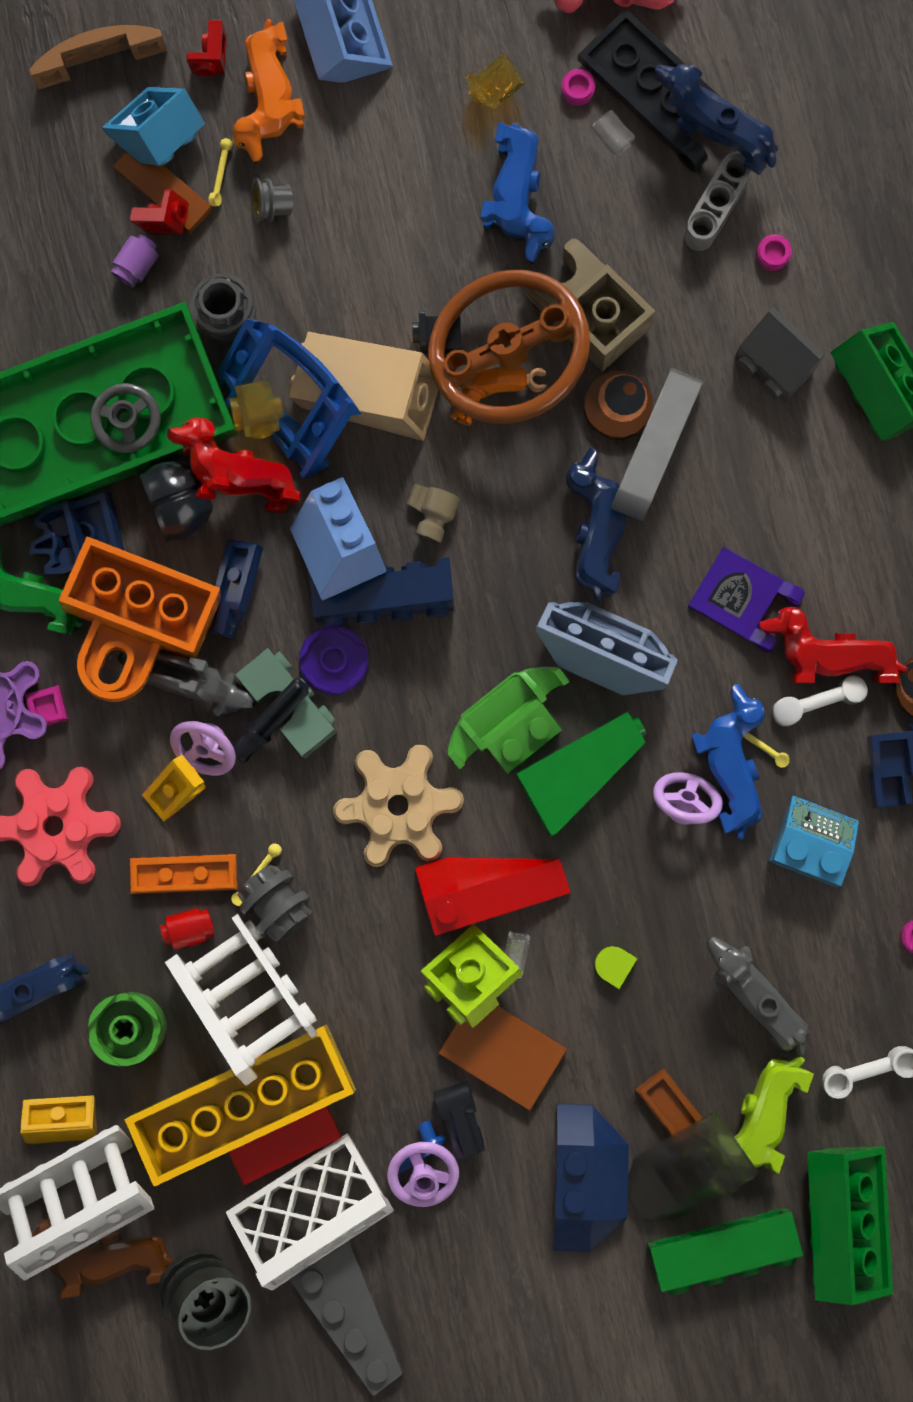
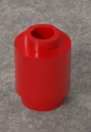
[160,908,215,951]

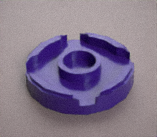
[299,625,369,695]

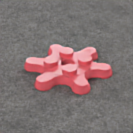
[0,767,121,886]

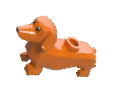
[232,19,305,164]

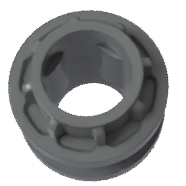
[191,273,256,343]
[238,865,312,942]

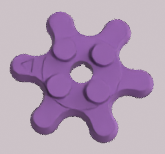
[0,661,47,769]

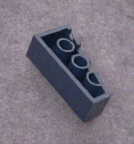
[310,557,454,627]

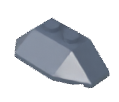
[535,602,678,695]

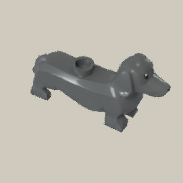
[108,652,256,716]
[706,937,810,1057]

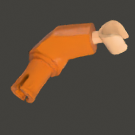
[450,367,547,426]

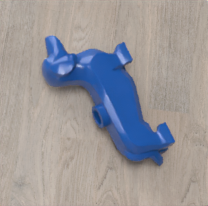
[480,122,555,264]
[692,683,765,839]

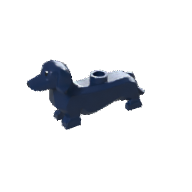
[655,64,778,175]
[566,448,629,601]
[0,953,89,1024]

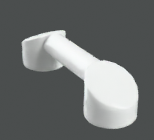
[772,675,868,727]
[822,1046,913,1099]

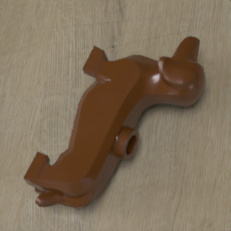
[32,1217,175,1299]

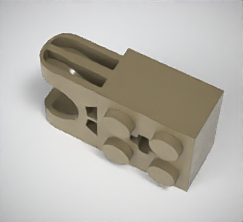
[523,239,655,372]

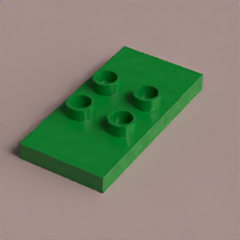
[0,301,238,526]

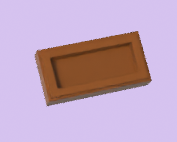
[635,1068,708,1148]

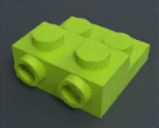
[421,924,522,1028]

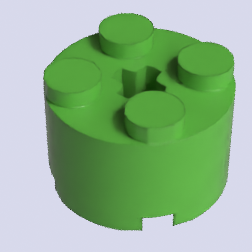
[88,992,167,1066]

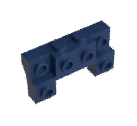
[867,724,913,808]

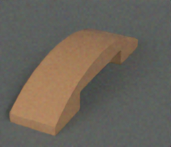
[29,25,167,90]

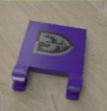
[688,546,805,653]

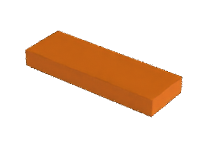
[130,854,238,894]

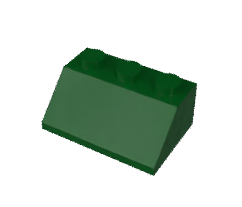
[830,321,913,441]

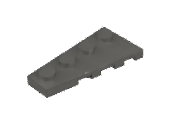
[289,1240,403,1397]

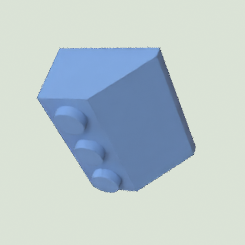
[294,0,393,83]
[290,477,387,601]

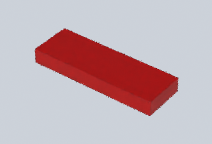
[229,1106,342,1185]

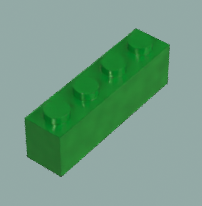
[647,1207,803,1295]

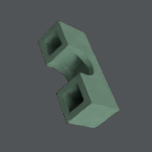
[235,648,337,759]

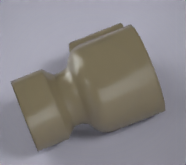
[407,484,461,544]

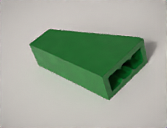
[516,712,647,837]

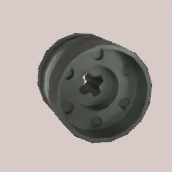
[157,1249,251,1350]

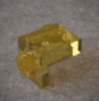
[465,53,526,109]

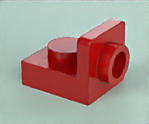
[186,20,227,77]
[129,190,189,235]

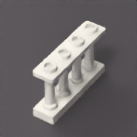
[165,914,318,1086]
[0,1125,154,1281]

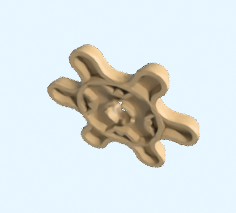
[333,745,464,867]

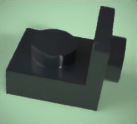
[412,311,462,354]

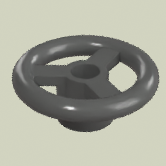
[90,383,161,453]

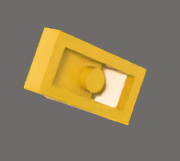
[142,754,205,822]

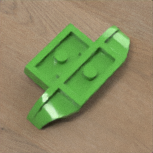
[448,666,569,774]

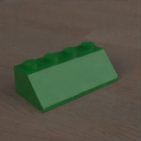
[807,1146,893,1306]

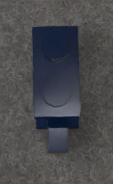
[211,539,264,639]

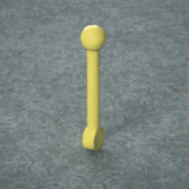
[209,138,233,206]
[744,732,790,768]
[232,843,282,906]

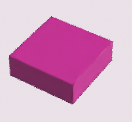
[25,685,69,726]

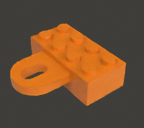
[58,536,221,702]

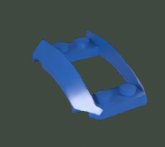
[218,319,361,479]

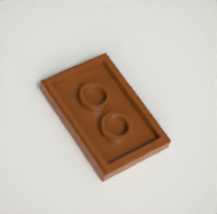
[439,1005,567,1111]

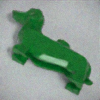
[0,543,82,635]

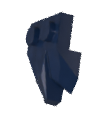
[29,492,125,574]

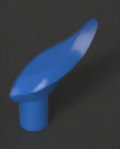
[398,1120,446,1174]

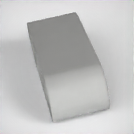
[684,152,751,251]

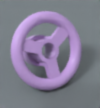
[170,721,236,776]
[653,772,723,825]
[387,1142,459,1207]

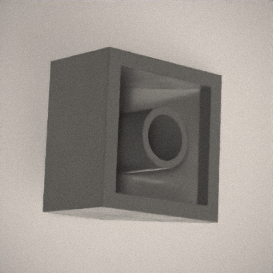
[735,307,825,403]

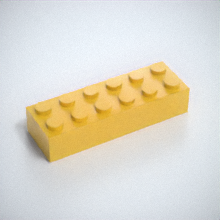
[124,1024,356,1187]

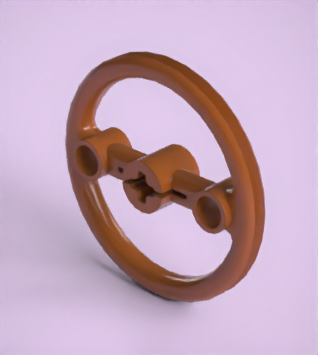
[428,270,590,424]

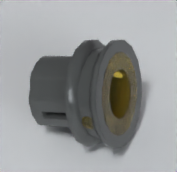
[251,178,293,223]

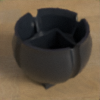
[140,461,213,542]

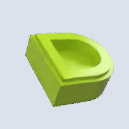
[595,946,637,989]

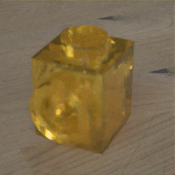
[229,380,284,439]

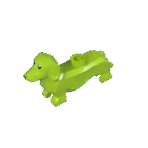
[699,1057,814,1186]

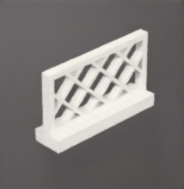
[226,1134,394,1290]

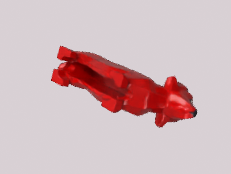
[167,417,302,514]
[758,607,908,683]

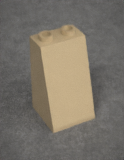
[289,332,439,441]

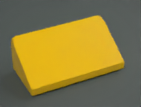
[20,1095,97,1144]

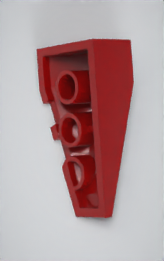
[415,857,571,936]

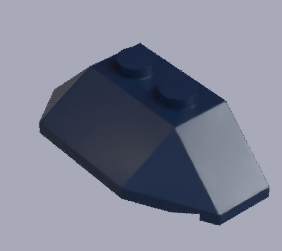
[553,1104,629,1252]

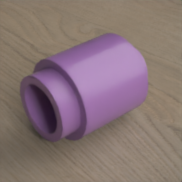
[110,234,159,288]

